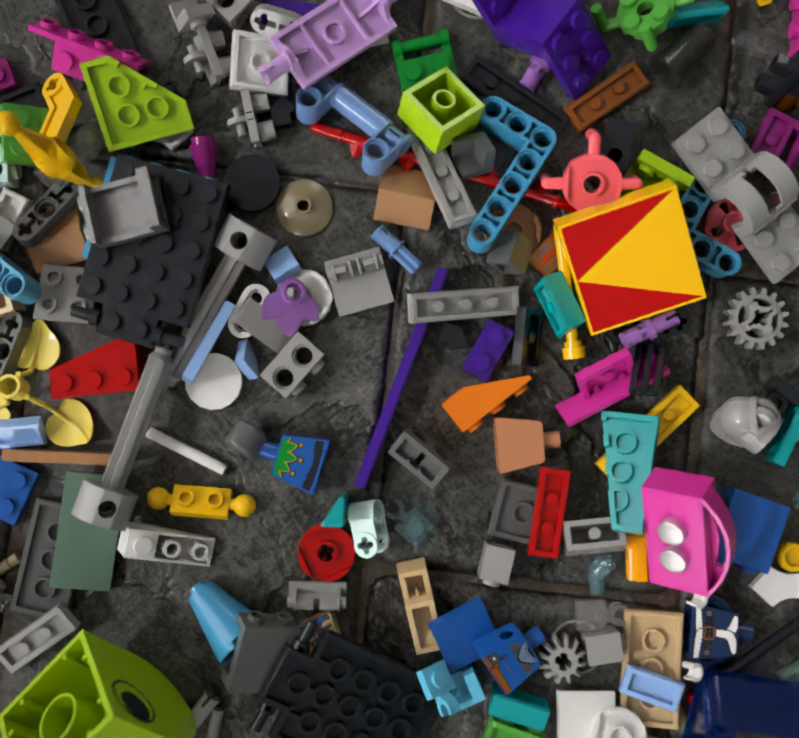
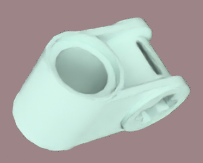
[347,499,390,559]

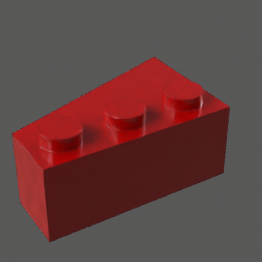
[49,339,146,400]

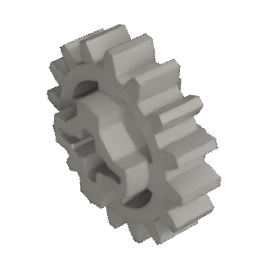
[722,287,789,350]

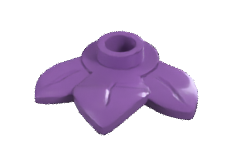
[261,278,318,336]

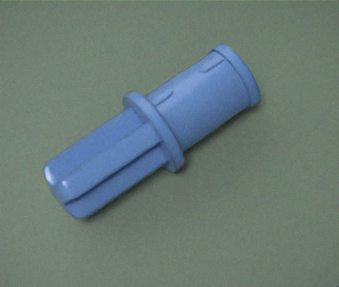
[371,224,422,274]

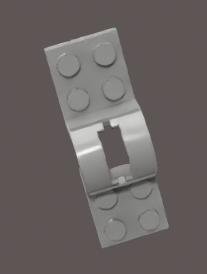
[671,106,799,284]

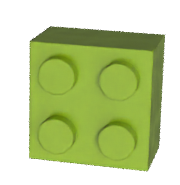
[397,66,485,154]

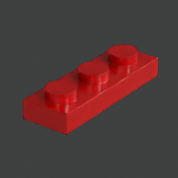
[527,466,571,559]

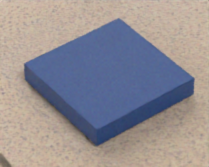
[427,597,495,673]

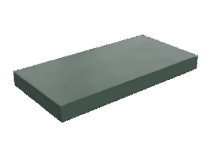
[49,470,126,591]

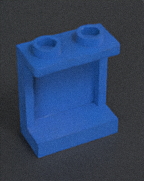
[719,485,791,576]

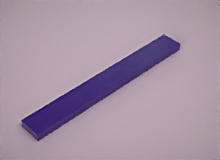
[354,267,448,489]

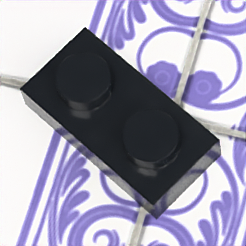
[512,307,544,367]

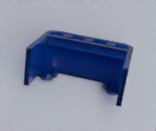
[682,670,799,738]

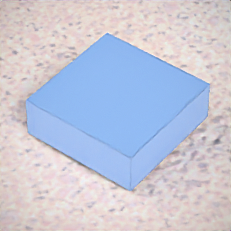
[265,245,302,285]

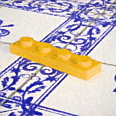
[594,385,700,477]

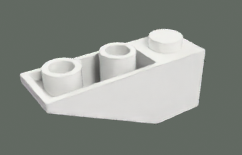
[117,522,216,567]

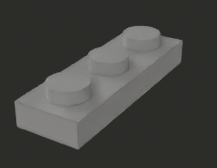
[0,602,81,674]

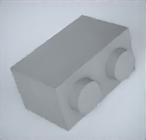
[562,517,627,556]

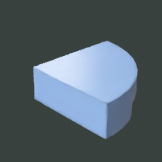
[234,339,259,380]

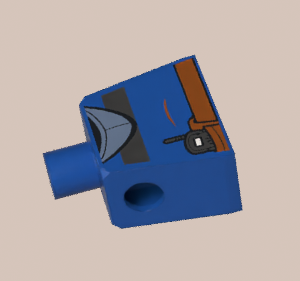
[471,623,546,696]

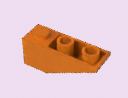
[440,375,532,433]

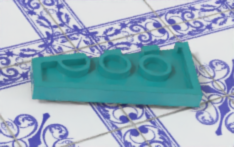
[601,410,661,536]

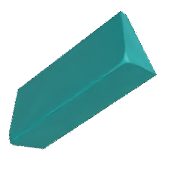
[666,0,729,28]
[534,271,586,338]
[321,491,349,528]
[488,682,550,731]

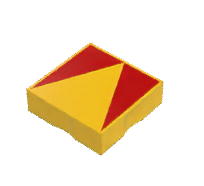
[553,179,707,336]

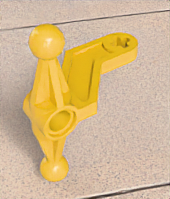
[0,72,104,187]

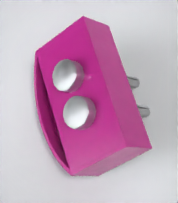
[641,467,736,597]

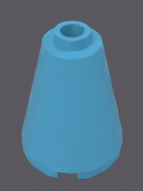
[188,580,251,664]

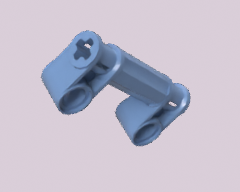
[296,74,413,176]

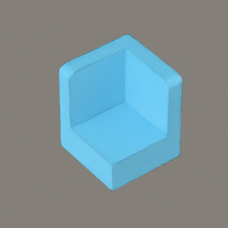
[450,664,486,710]

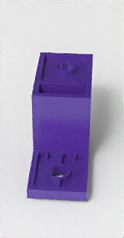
[472,0,611,100]

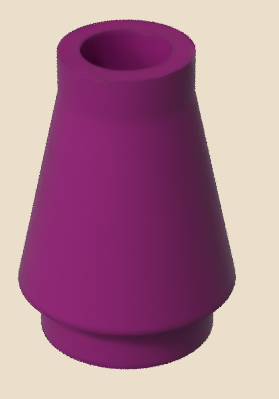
[189,135,218,178]

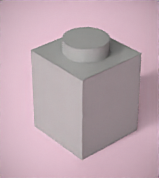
[477,540,516,587]
[579,625,627,667]

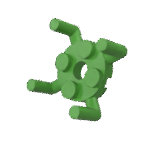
[591,0,695,52]

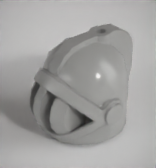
[710,396,783,454]

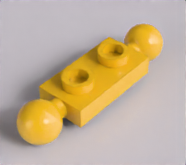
[146,484,256,520]

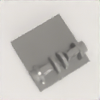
[324,247,394,317]
[33,264,95,324]

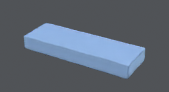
[182,301,236,385]

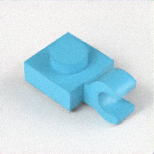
[416,660,460,717]

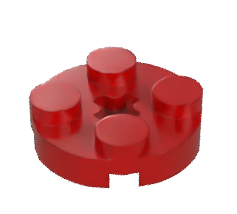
[297,523,355,582]

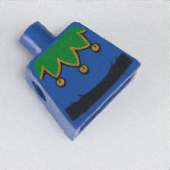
[259,433,331,495]

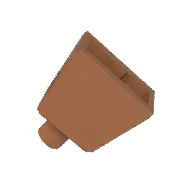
[492,417,561,473]

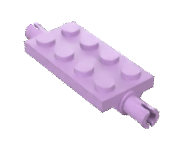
[258,0,398,90]

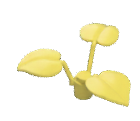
[0,320,94,447]

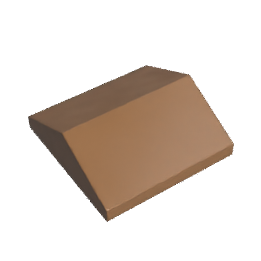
[373,165,435,231]
[24,204,87,274]

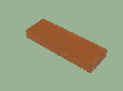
[562,60,650,134]

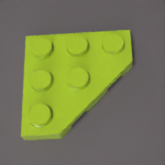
[79,56,195,152]

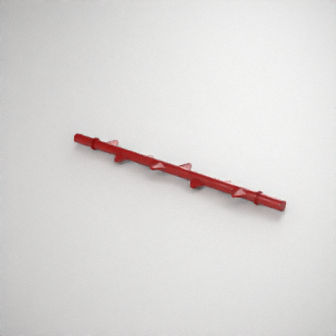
[311,122,578,212]

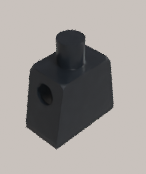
[596,118,637,187]

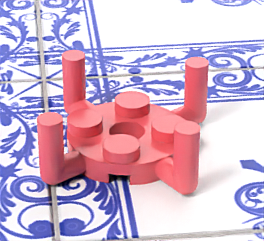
[539,128,643,210]

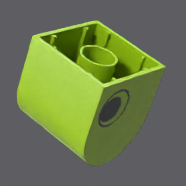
[0,629,196,738]

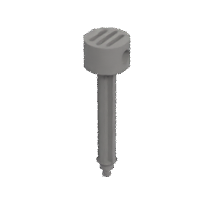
[160,213,277,395]
[71,343,173,531]

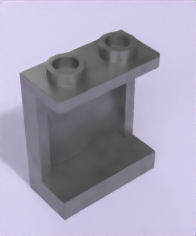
[77,166,170,249]

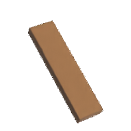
[1,448,112,465]

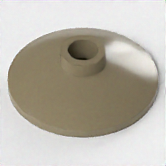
[276,179,333,236]

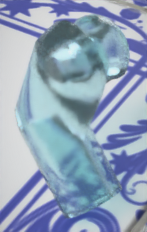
[588,555,617,595]

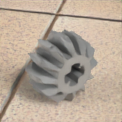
[536,633,586,684]

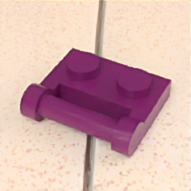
[749,107,799,171]

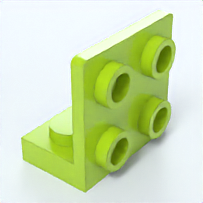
[618,149,695,199]

